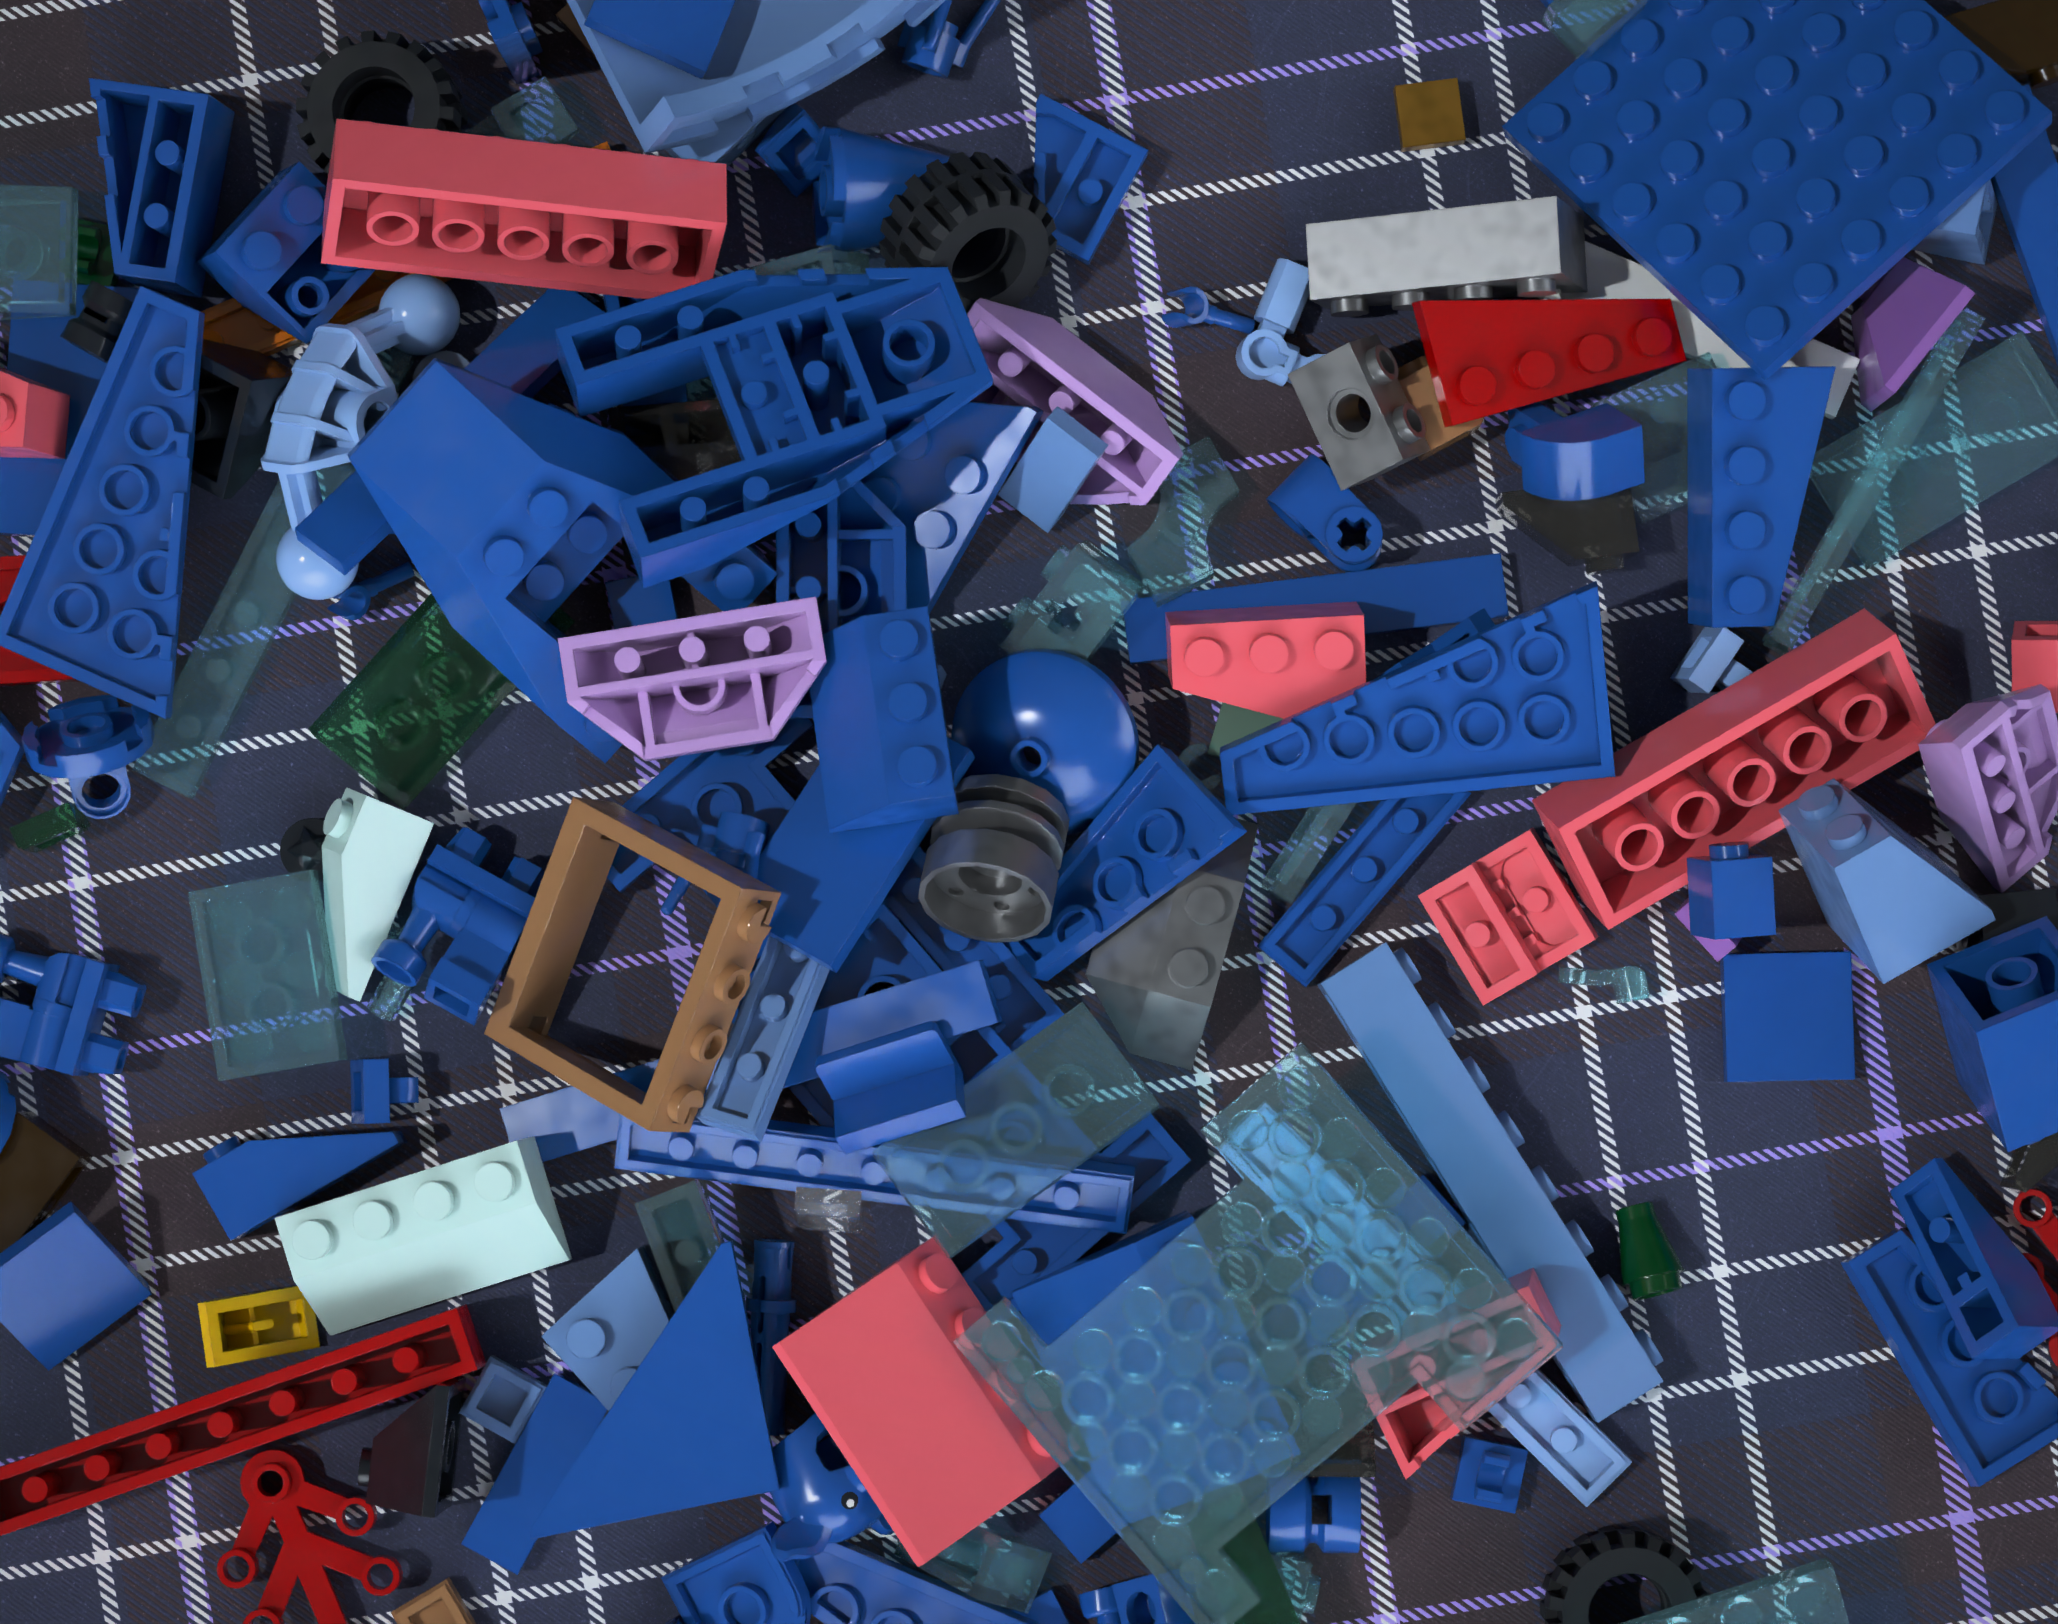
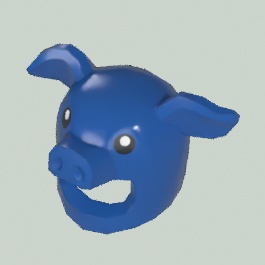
[770,1413,894,1563]

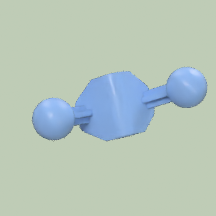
[260,274,460,600]

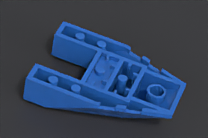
[555,267,993,588]
[347,358,778,763]

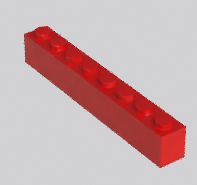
[0,1304,486,1536]

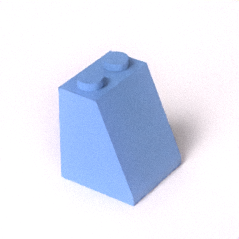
[1778,778,1996,984]

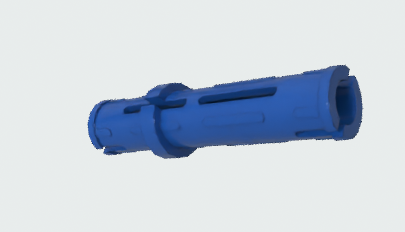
[746,1238,797,1436]

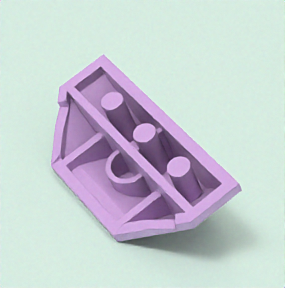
[967,298,1183,505]
[558,597,827,762]
[1918,684,2058,893]

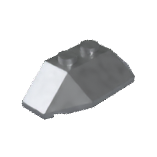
[1085,818,1259,1070]

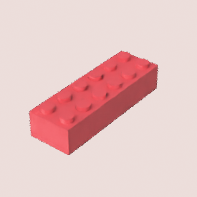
[321,118,727,299]
[1532,608,1936,930]

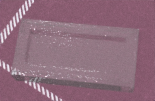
[794,1187,865,1234]

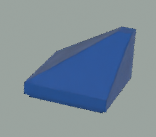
[755,103,827,197]

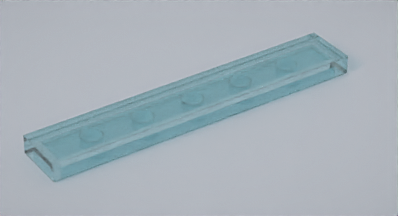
[1762,307,1985,655]

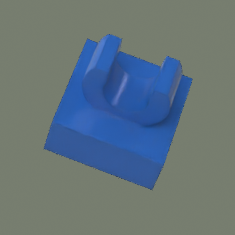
[350,1058,419,1124]
[1450,1435,1528,1514]

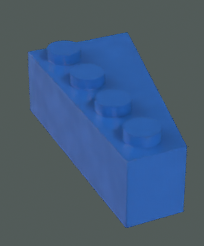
[1687,366,1836,628]

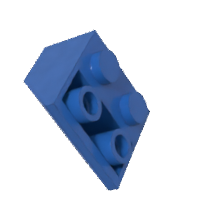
[196,161,376,344]

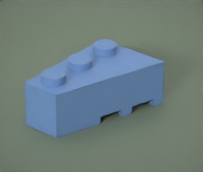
[541,1245,674,1411]

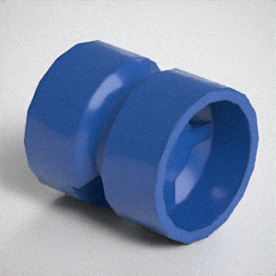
[1266,1467,1361,1553]

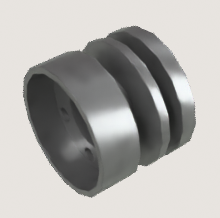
[918,774,1070,943]

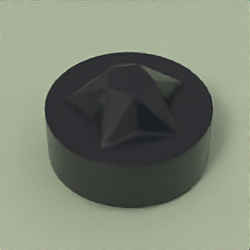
[280,818,326,883]

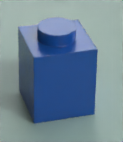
[1687,842,1776,940]

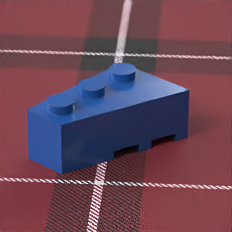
[89,78,235,297]

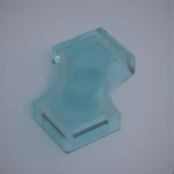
[1127,436,1239,608]

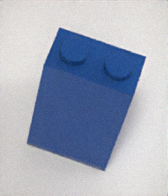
[1926,916,2058,1152]

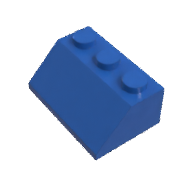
[809,606,959,833]

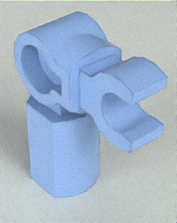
[1235,258,1325,387]

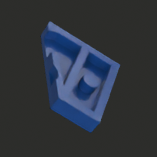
[1034,94,1148,265]

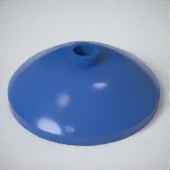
[951,648,1139,835]

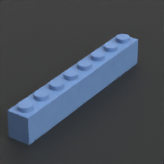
[1317,942,1663,1423]

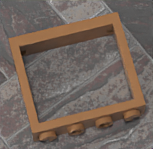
[484,797,781,1133]

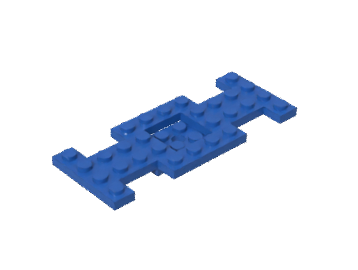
[607,718,1191,1329]

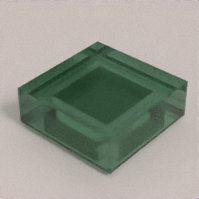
[9,802,91,853]

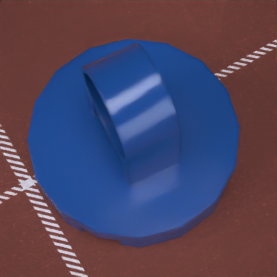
[22,695,155,819]

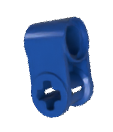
[1266,453,1383,572]

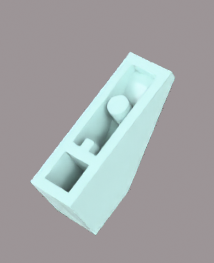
[322,787,434,1002]

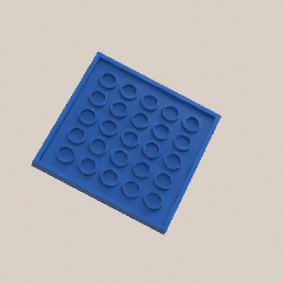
[1502,0,2052,381]

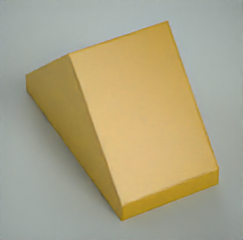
[198,1286,320,1368]

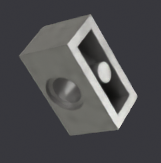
[1288,334,1430,491]

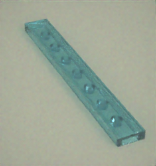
[132,317,417,799]

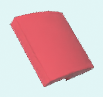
[1418,827,1599,1006]

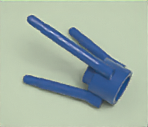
[897,0,1001,78]
[661,811,770,915]

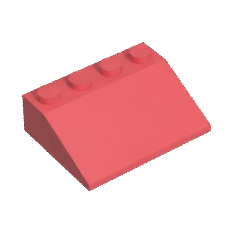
[772,1235,1079,1567]

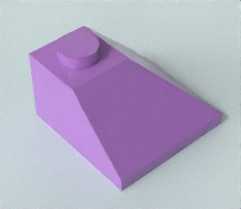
[1851,257,1976,412]

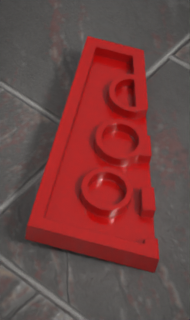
[1412,299,1687,427]

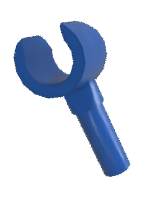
[1162,286,1255,334]
[328,562,415,620]

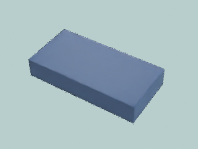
[998,406,1109,533]

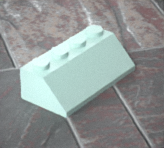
[275,1137,572,1336]

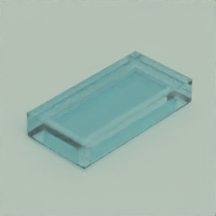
[1260,803,1356,904]

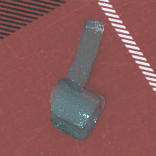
[1558,966,1650,1004]

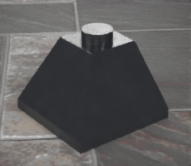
[191,339,293,499]
[358,1376,466,1518]

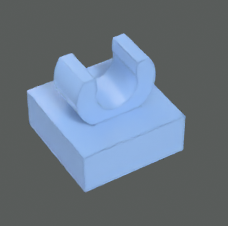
[1670,627,1753,694]

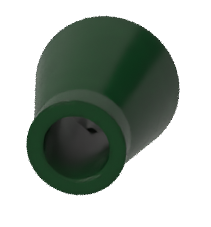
[1615,1202,1685,1301]

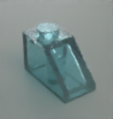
[894,1521,1053,1614]

